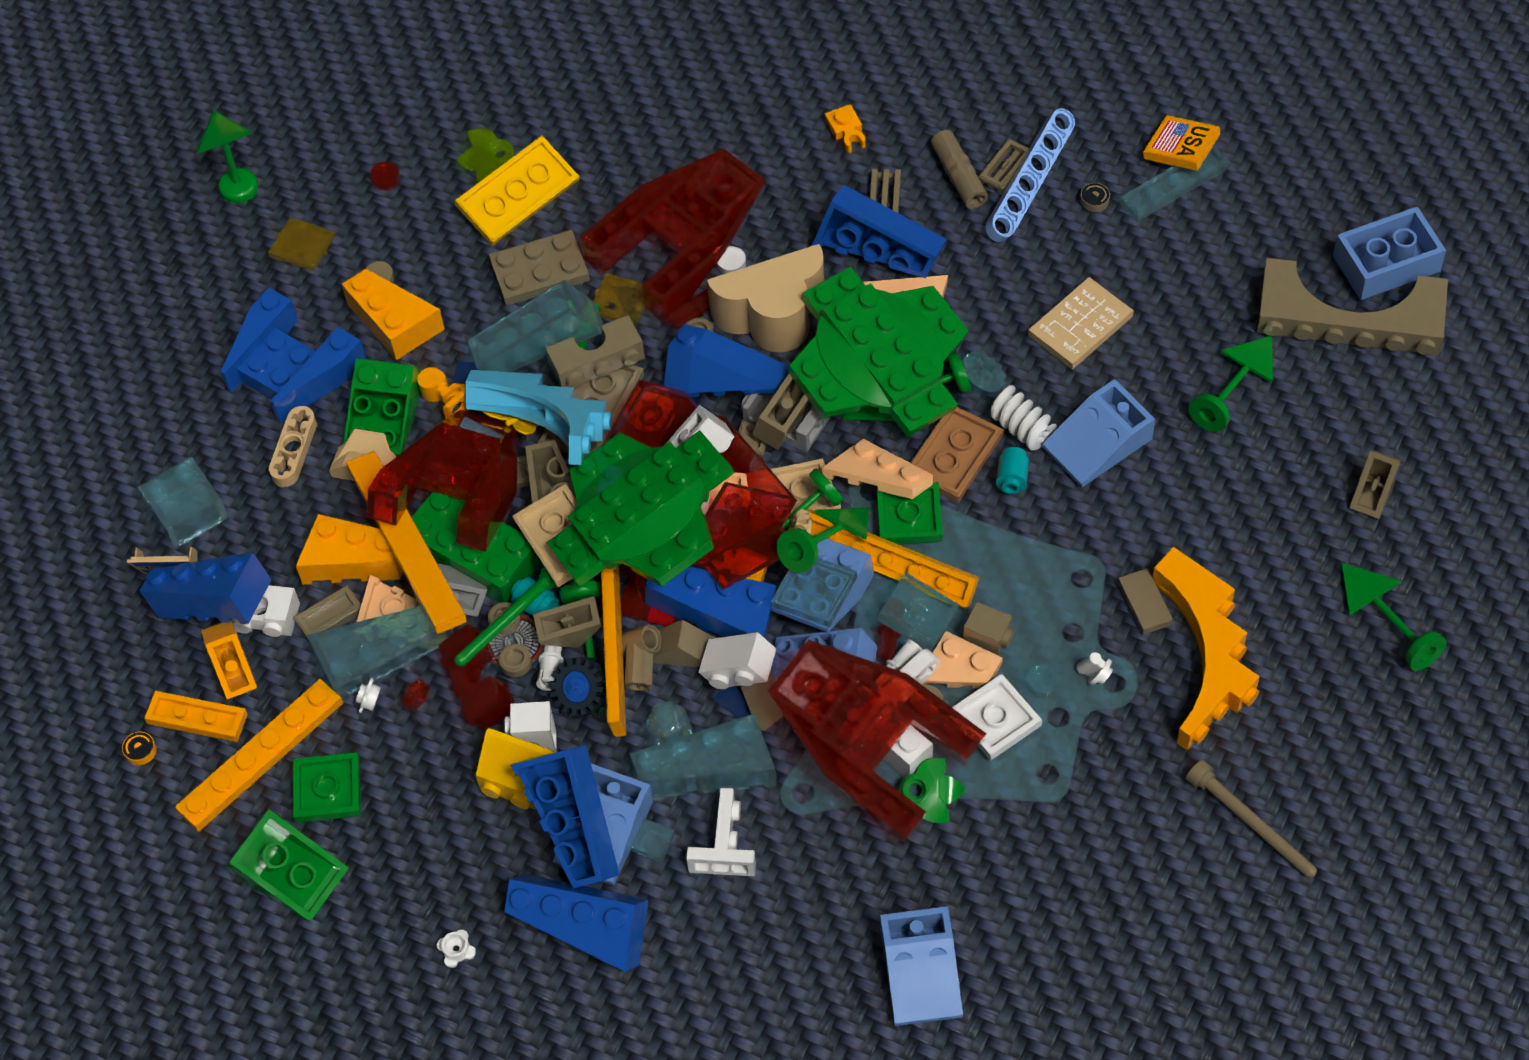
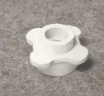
[355,678,381,713]
[437,930,476,968]

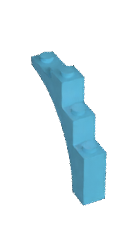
[466,370,612,465]

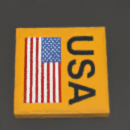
[1143,115,1220,171]

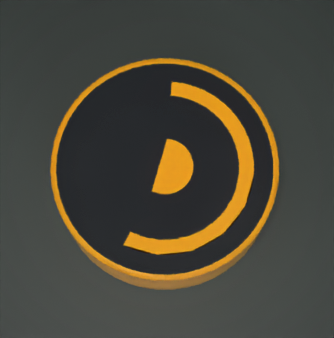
[122,732,157,766]

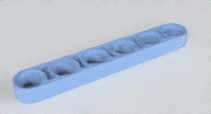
[985,108,1075,242]

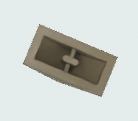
[1350,449,1401,519]
[533,596,602,648]
[653,620,715,668]

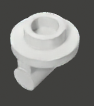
[1076,652,1113,686]

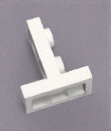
[687,788,756,876]

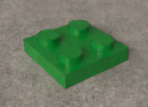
[877,482,943,544]
[293,752,361,823]

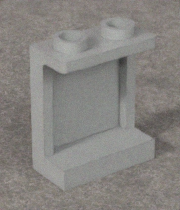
[741,393,830,452]

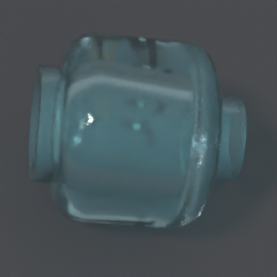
[646,701,693,752]

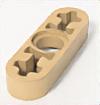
[269,406,317,487]

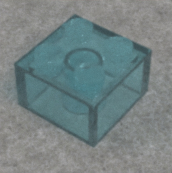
[137,457,229,549]

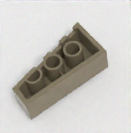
[525,440,576,503]

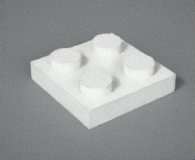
[950,674,1042,761]

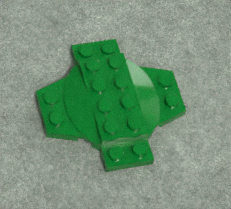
[787,267,969,437]
[546,430,735,587]

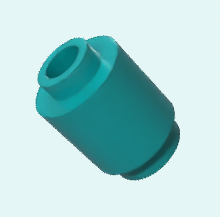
[996,447,1029,494]
[511,577,559,617]

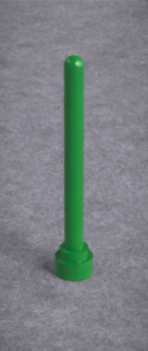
[454,567,558,667]

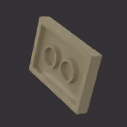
[488,230,590,306]

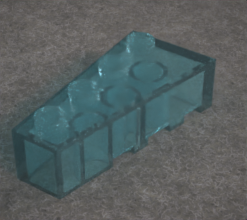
[468,280,603,372]
[307,605,456,698]
[630,714,777,798]

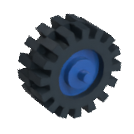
[549,657,607,716]

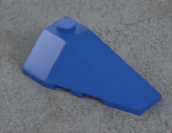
[663,324,789,397]

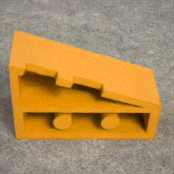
[341,269,445,360]
[296,514,403,585]

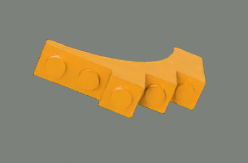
[1153,547,1260,750]

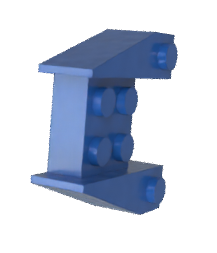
[221,288,367,423]

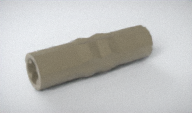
[931,130,988,209]

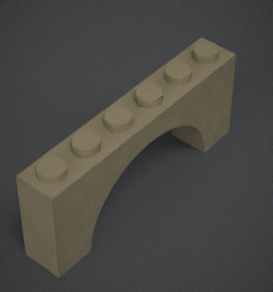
[1257,258,1448,355]

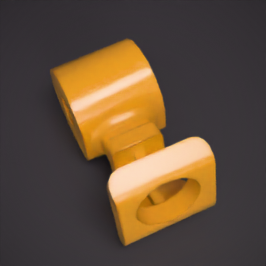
[417,367,469,423]

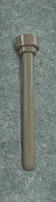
[1186,759,1317,878]

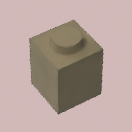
[963,602,1015,656]

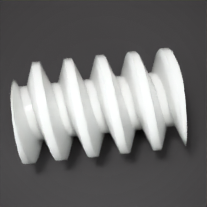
[991,385,1057,450]

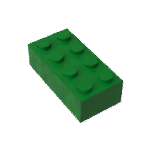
[411,486,541,603]

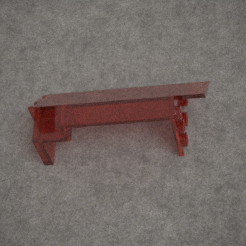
[610,380,797,590]

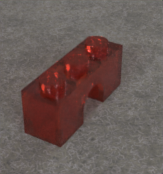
[438,624,515,730]

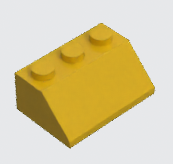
[476,728,556,810]

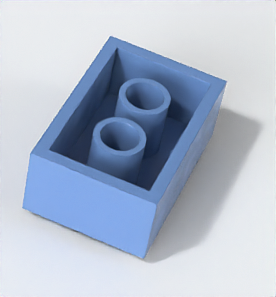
[1333,206,1446,300]

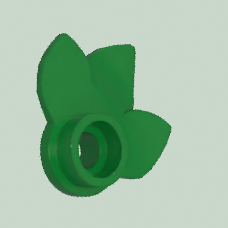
[899,758,965,824]

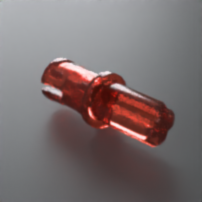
[668,288,710,329]
[876,600,904,661]

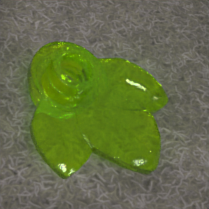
[457,128,514,182]

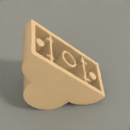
[707,244,824,353]

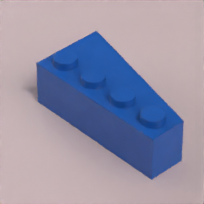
[812,184,947,278]
[140,552,272,624]
[645,567,776,639]
[511,745,620,888]
[504,874,649,972]

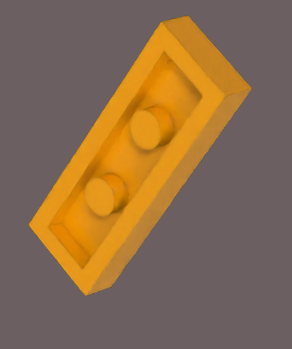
[144,691,248,742]

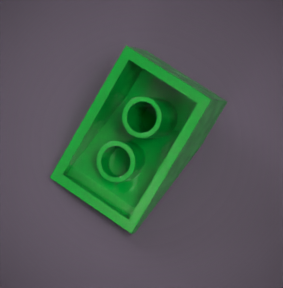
[224,809,349,922]

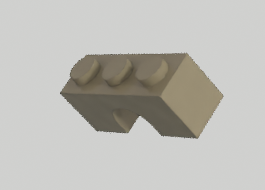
[545,315,645,388]

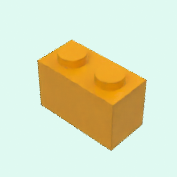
[201,620,257,700]

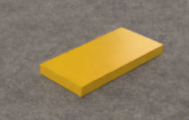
[454,136,580,246]

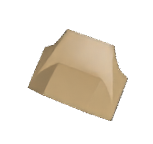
[329,429,398,481]

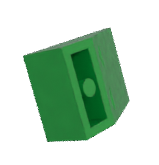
[343,358,422,456]

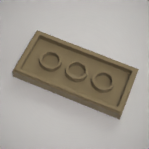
[537,365,644,460]

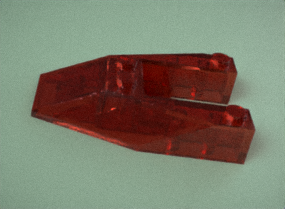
[579,149,766,322]
[366,409,518,552]
[768,640,987,844]

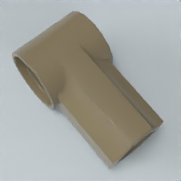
[622,624,662,692]

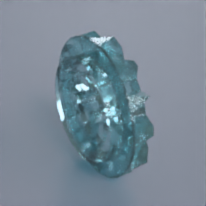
[962,350,1007,392]

